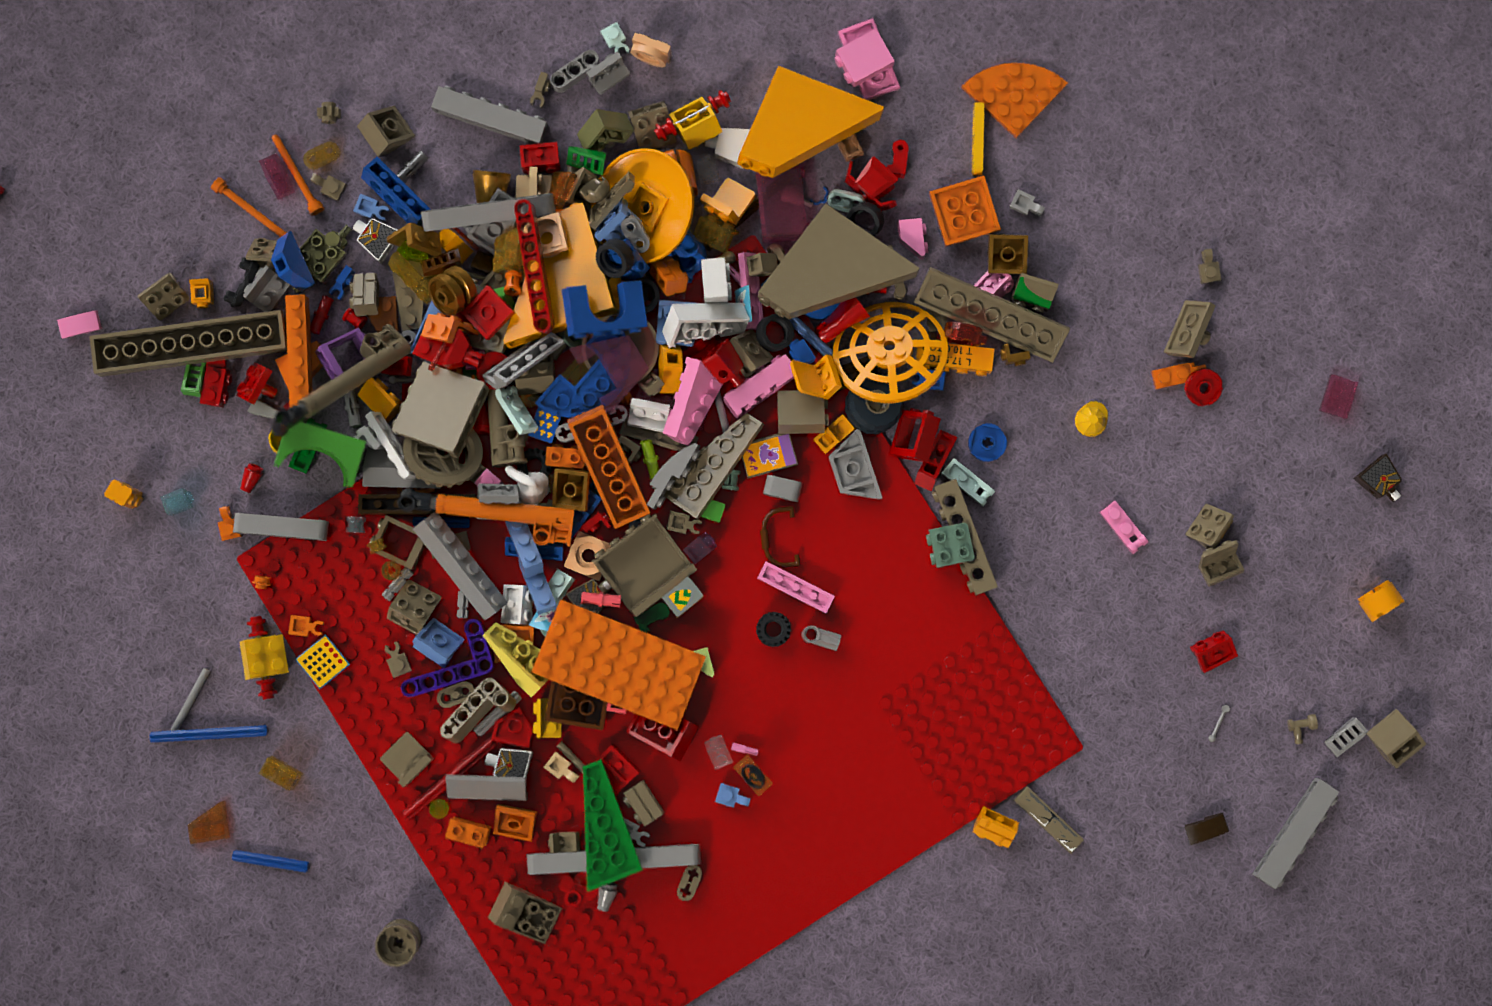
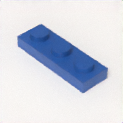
[505,537,564,561]

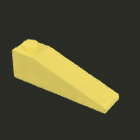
[483,622,549,697]

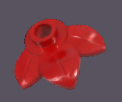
[561,871,599,908]

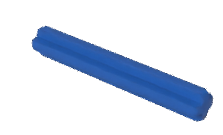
[232,850,309,872]

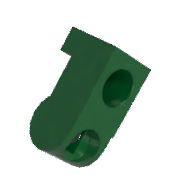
[633,603,670,633]

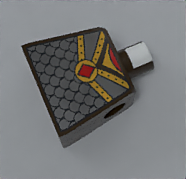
[1353,454,1402,502]

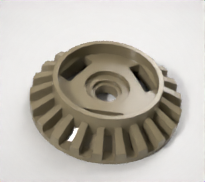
[402,428,483,488]

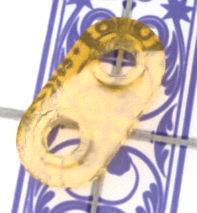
[303,141,340,170]

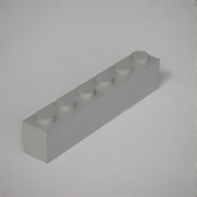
[431,86,548,144]
[413,511,508,621]
[1252,778,1339,889]

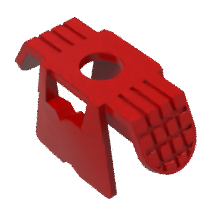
[845,156,898,211]

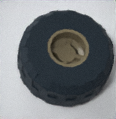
[845,378,904,435]

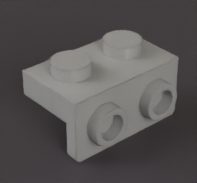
[586,51,630,95]

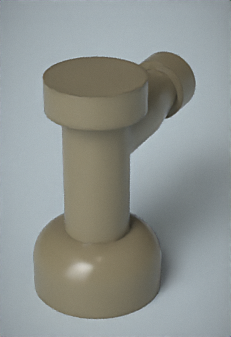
[1287,714,1318,744]

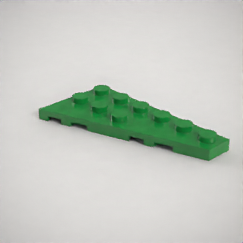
[583,760,643,892]

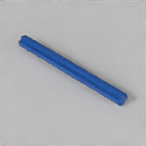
[149,725,268,743]

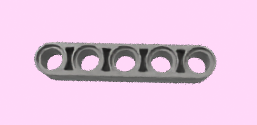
[233,513,329,541]

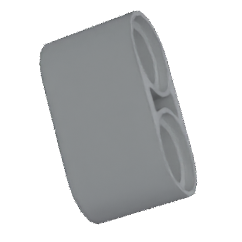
[763,475,803,502]

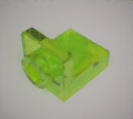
[397,240,428,265]

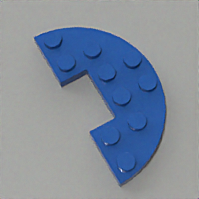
[535,316,631,418]

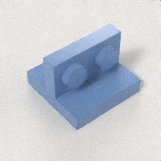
[595,198,642,242]
[412,617,465,668]

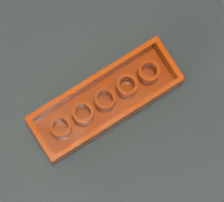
[567,405,650,529]

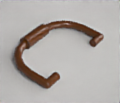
[760,506,800,567]

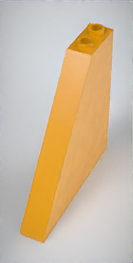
[737,66,884,178]
[503,202,617,349]

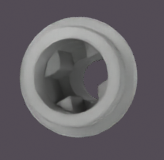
[597,882,618,912]

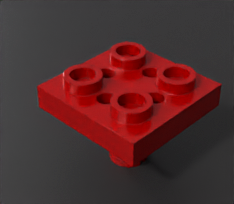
[236,362,277,405]

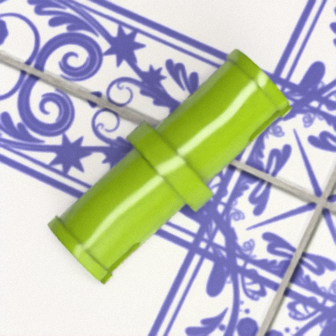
[640,439,660,479]

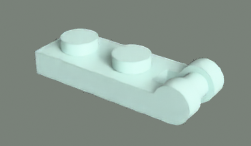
[495,386,538,435]
[941,458,995,507]

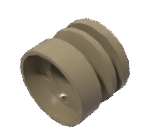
[375,919,421,967]

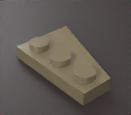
[589,172,635,230]

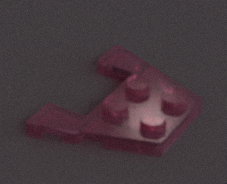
[570,335,649,415]

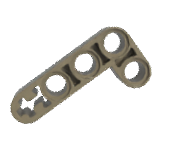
[440,678,516,743]

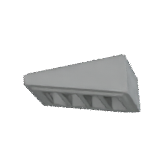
[247,399,278,419]
[1324,717,1368,757]

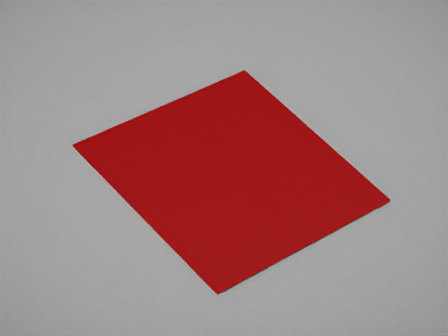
[237,235,1083,1006]

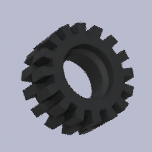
[517,448,552,477]
[756,612,791,647]

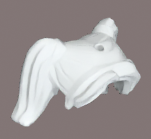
[505,466,550,505]

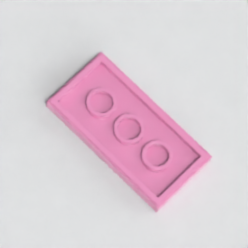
[838,18,900,100]

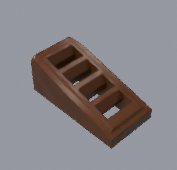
[421,249,462,276]

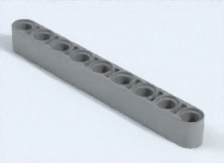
[527,844,701,874]

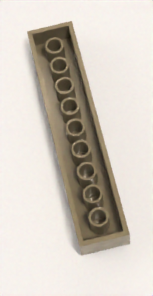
[89,310,287,377]

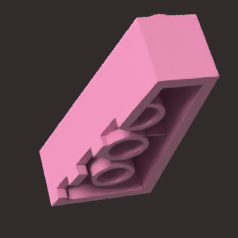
[724,354,794,420]
[663,357,723,446]

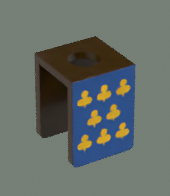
[528,406,565,444]

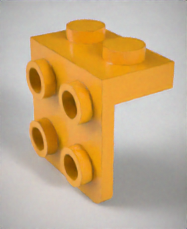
[700,178,756,225]
[790,354,842,400]

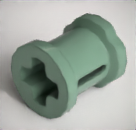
[722,470,741,490]

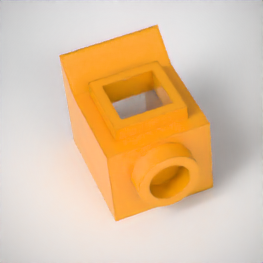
[189,278,214,308]

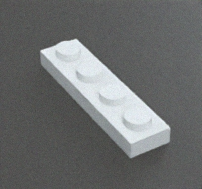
[365,411,416,479]

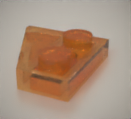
[549,172,578,209]
[188,801,230,844]

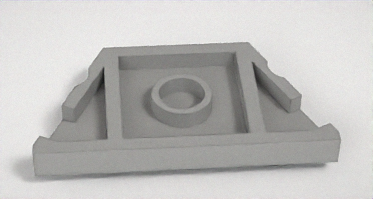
[828,429,882,499]

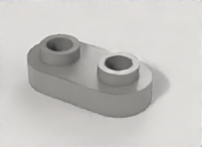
[621,215,650,253]

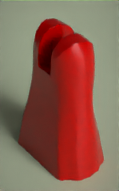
[815,297,870,343]

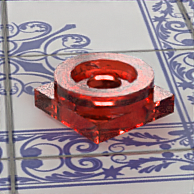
[937,322,988,347]

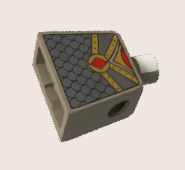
[566,579,612,614]

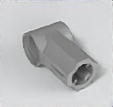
[801,626,841,651]

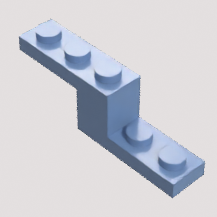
[505,521,557,615]

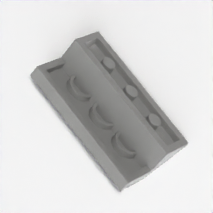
[483,332,565,390]
[362,448,444,488]
[446,774,528,801]

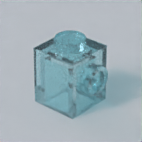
[160,488,194,516]

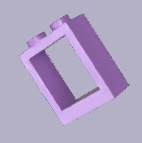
[315,328,365,380]

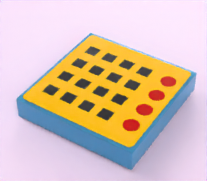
[295,635,351,689]

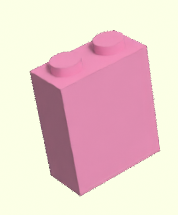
[834,29,895,88]

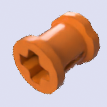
[504,270,522,296]

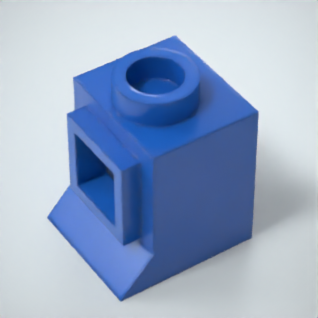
[788,339,816,364]

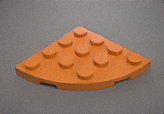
[961,63,1068,138]

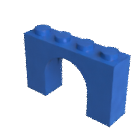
[562,280,647,339]

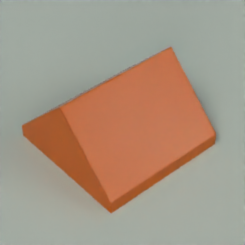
[493,804,538,841]

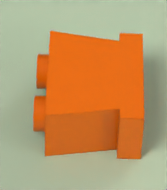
[445,816,492,848]

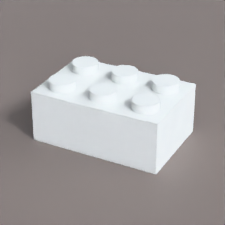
[701,258,732,303]

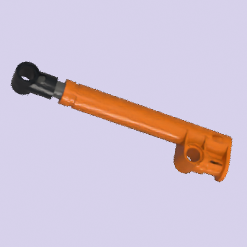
[398,488,574,547]

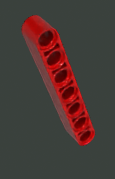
[514,199,554,334]

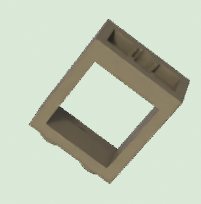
[369,515,426,570]

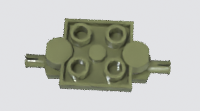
[292,225,352,294]

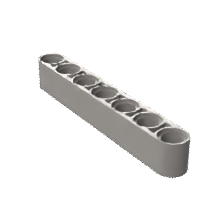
[421,193,556,231]

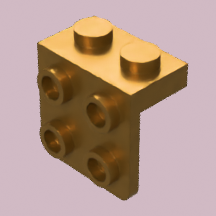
[387,223,442,257]

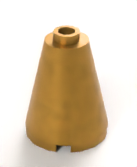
[473,170,511,203]

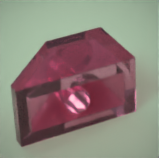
[259,153,295,200]

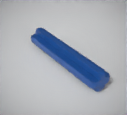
[413,517,470,528]

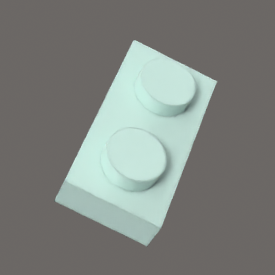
[548,569,575,612]

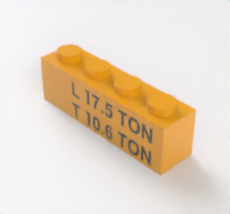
[915,344,994,376]

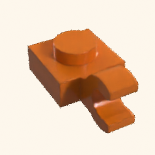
[217,506,242,541]

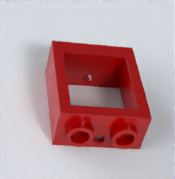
[889,408,941,463]

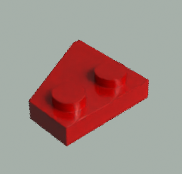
[598,744,640,796]

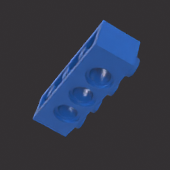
[361,157,431,226]

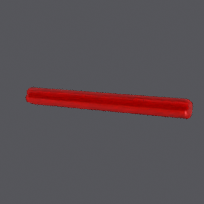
[402,738,496,821]

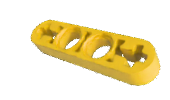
[972,102,984,176]

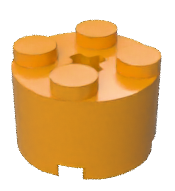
[1358,580,1405,622]

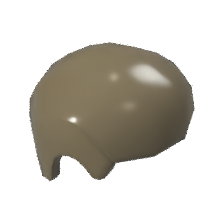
[580,177,610,203]

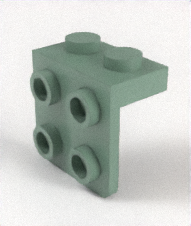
[926,523,974,568]

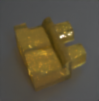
[258,755,303,791]

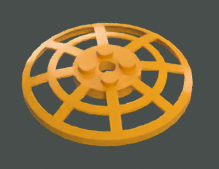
[833,302,948,403]

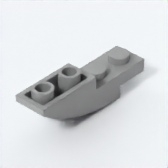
[647,443,701,509]

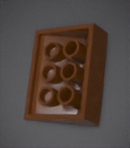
[545,681,608,730]

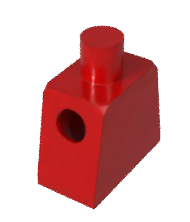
[702,339,744,388]

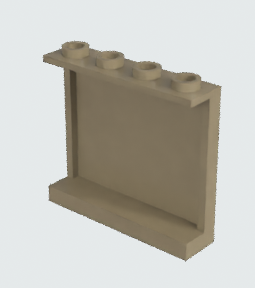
[391,361,490,458]
[592,514,697,617]

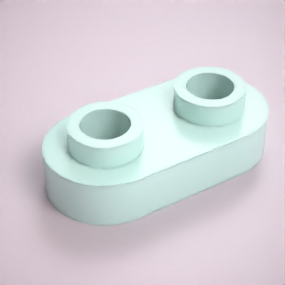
[827,189,866,214]

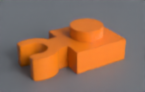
[288,615,325,637]

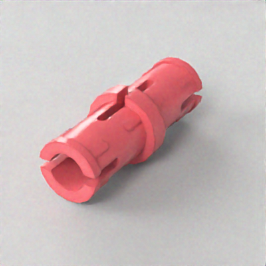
[581,592,621,608]

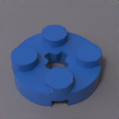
[968,423,1007,462]

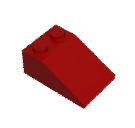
[626,713,699,761]

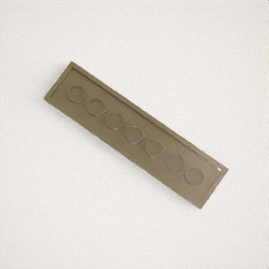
[914,267,1070,363]

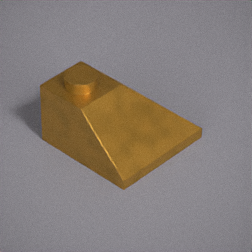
[552,468,590,511]

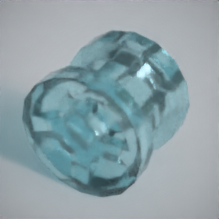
[346,516,366,533]

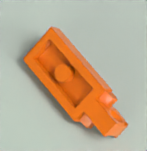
[1151,362,1206,390]

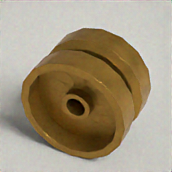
[428,266,477,316]

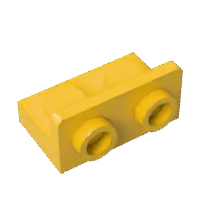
[533,699,562,738]

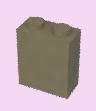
[777,390,829,434]

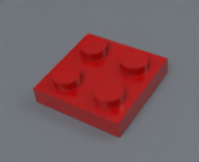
[462,285,515,340]

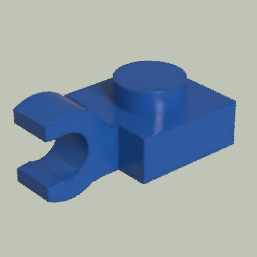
[329,265,356,301]

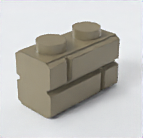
[349,273,379,316]
[623,780,665,826]

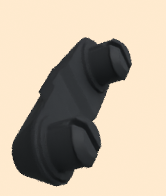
[223,257,260,307]

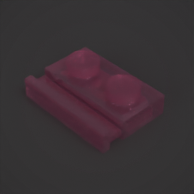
[1319,374,1358,419]

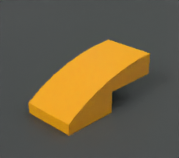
[813,414,856,454]

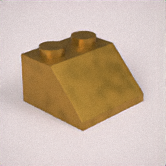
[988,234,1028,274]

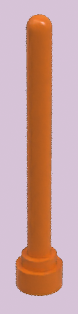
[272,134,325,216]
[211,177,287,237]

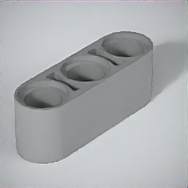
[551,50,600,93]

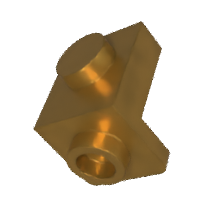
[1000,343,1030,366]

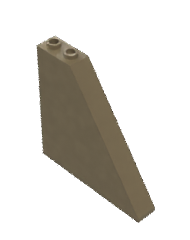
[758,204,920,319]

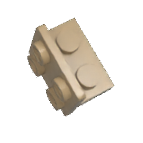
[516,167,555,198]

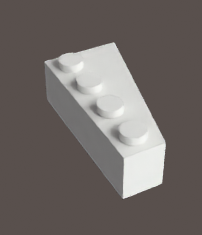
[662,303,750,348]

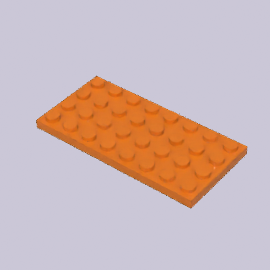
[532,599,706,730]

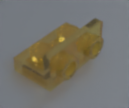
[693,214,739,253]

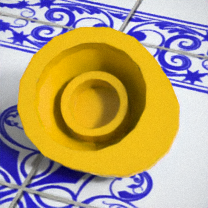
[1075,401,1108,437]

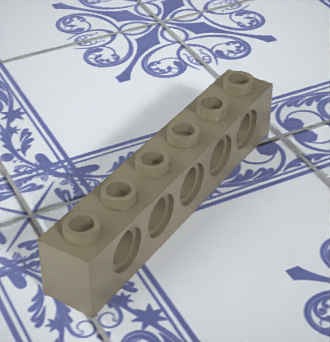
[932,479,998,595]

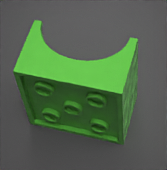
[273,422,366,488]

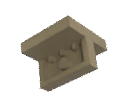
[730,330,774,378]

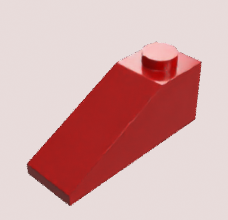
[914,429,958,491]

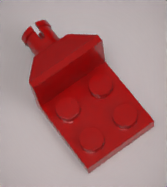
[412,329,485,371]

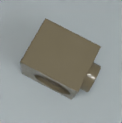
[747,253,778,277]

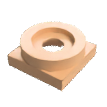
[630,33,672,67]
[524,212,569,258]
[564,531,611,581]

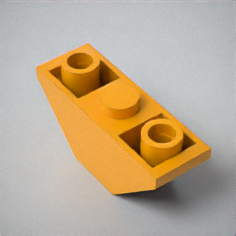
[658,344,683,395]

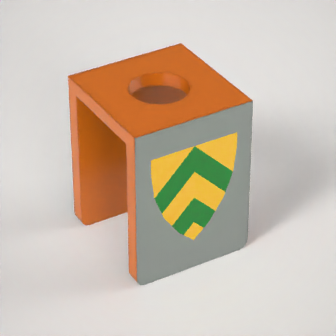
[662,577,704,618]

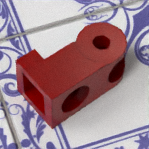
[887,140,909,178]

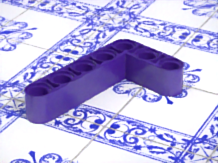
[401,619,495,697]

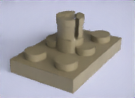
[1164,300,1216,358]

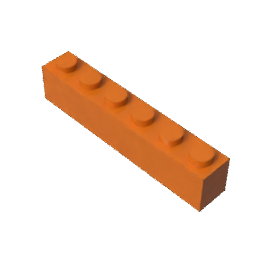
[285,294,313,407]

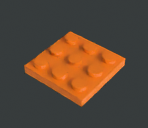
[929,176,1001,247]

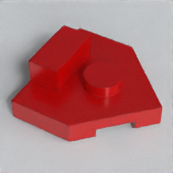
[491,707,533,749]

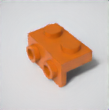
[545,444,585,469]

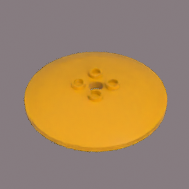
[591,148,694,264]

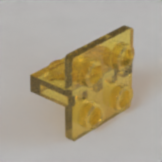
[493,228,525,275]

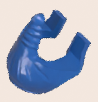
[668,230,707,283]

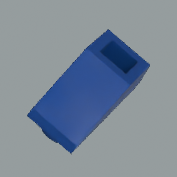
[271,231,315,292]

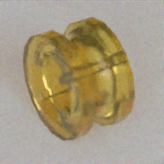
[367,538,387,554]

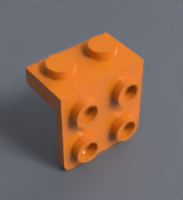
[421,313,479,344]

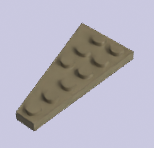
[652,413,764,520]

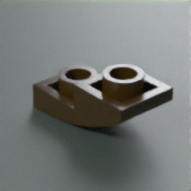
[1184,812,1229,845]

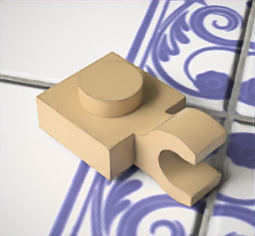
[544,752,579,783]

